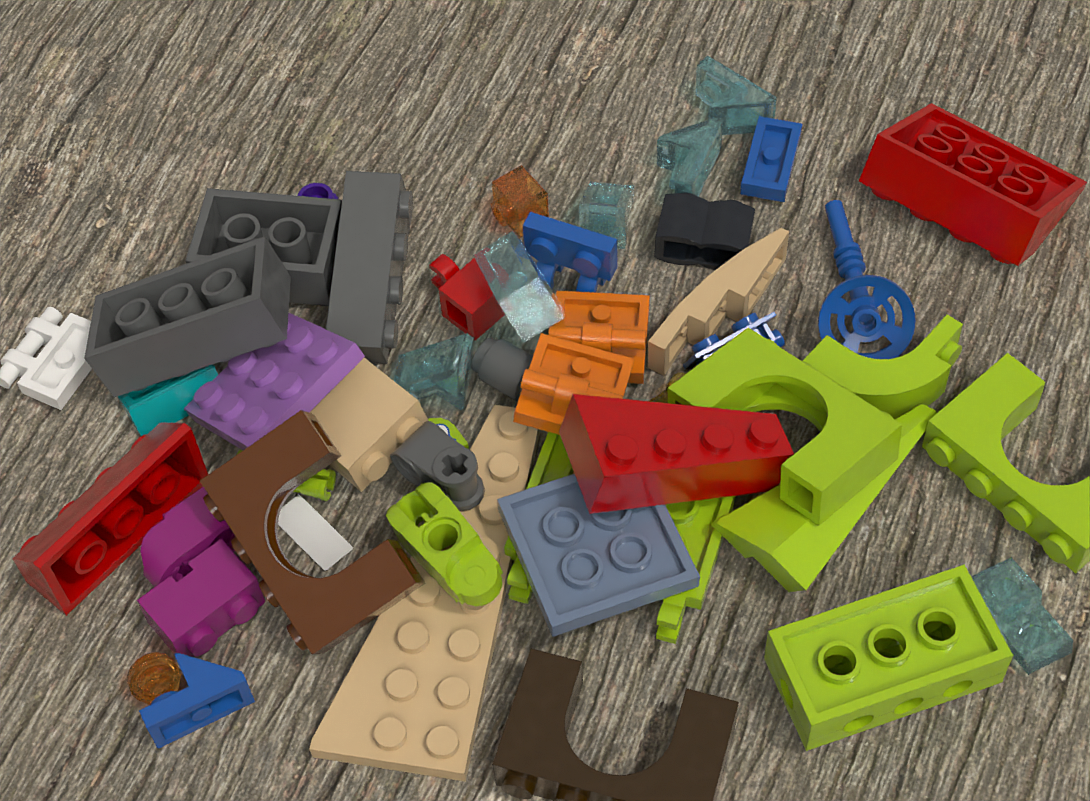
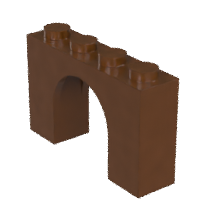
[200,410,425,655]

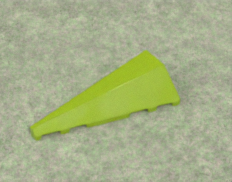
[712,404,937,593]

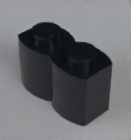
[654,192,755,270]

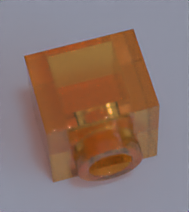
[491,165,549,238]

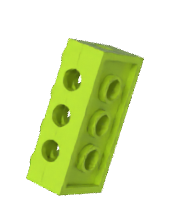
[764,564,1013,751]

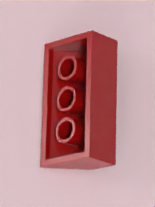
[12,423,209,616]

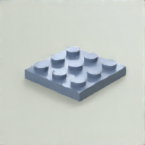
[497,474,700,637]

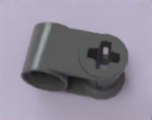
[390,421,485,511]

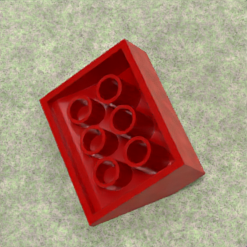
[858,103,1087,266]

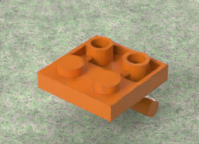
[548,291,650,384]
[513,333,634,435]

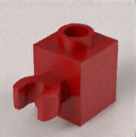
[429,254,514,341]

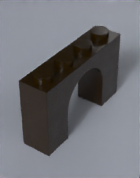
[492,648,739,801]

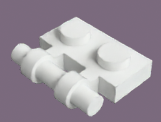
[0,307,92,410]

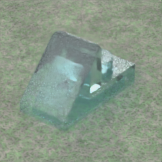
[695,56,777,136]
[657,118,723,197]
[579,182,635,249]
[393,333,474,410]

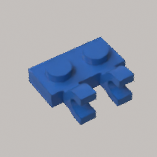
[523,212,618,293]

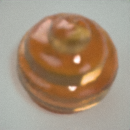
[127,652,181,705]

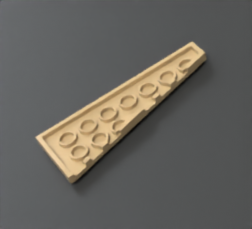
[309,405,541,782]

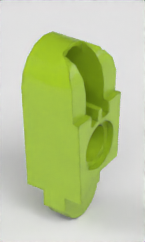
[386,482,503,606]

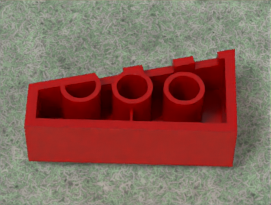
[559,394,794,514]

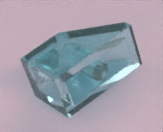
[473,230,565,343]

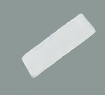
[278,495,353,571]

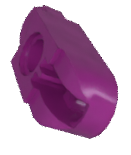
[140,487,235,587]

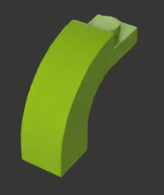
[803,314,963,419]

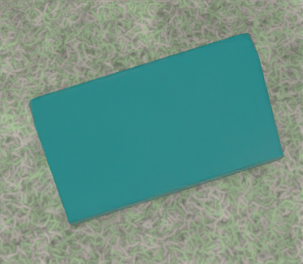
[117,364,218,436]

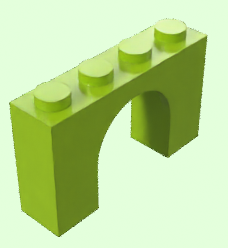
[668,327,902,526]
[922,353,1090,574]

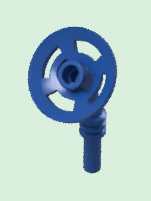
[818,200,916,359]

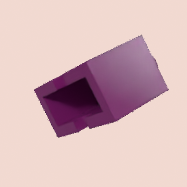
[137,539,265,657]

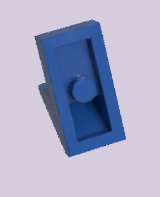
[139,653,255,749]

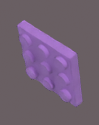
[184,313,365,450]

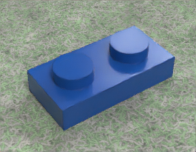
[740,116,802,202]

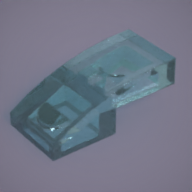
[971,557,1073,675]

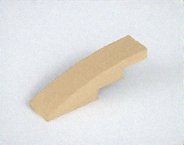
[648,228,789,376]

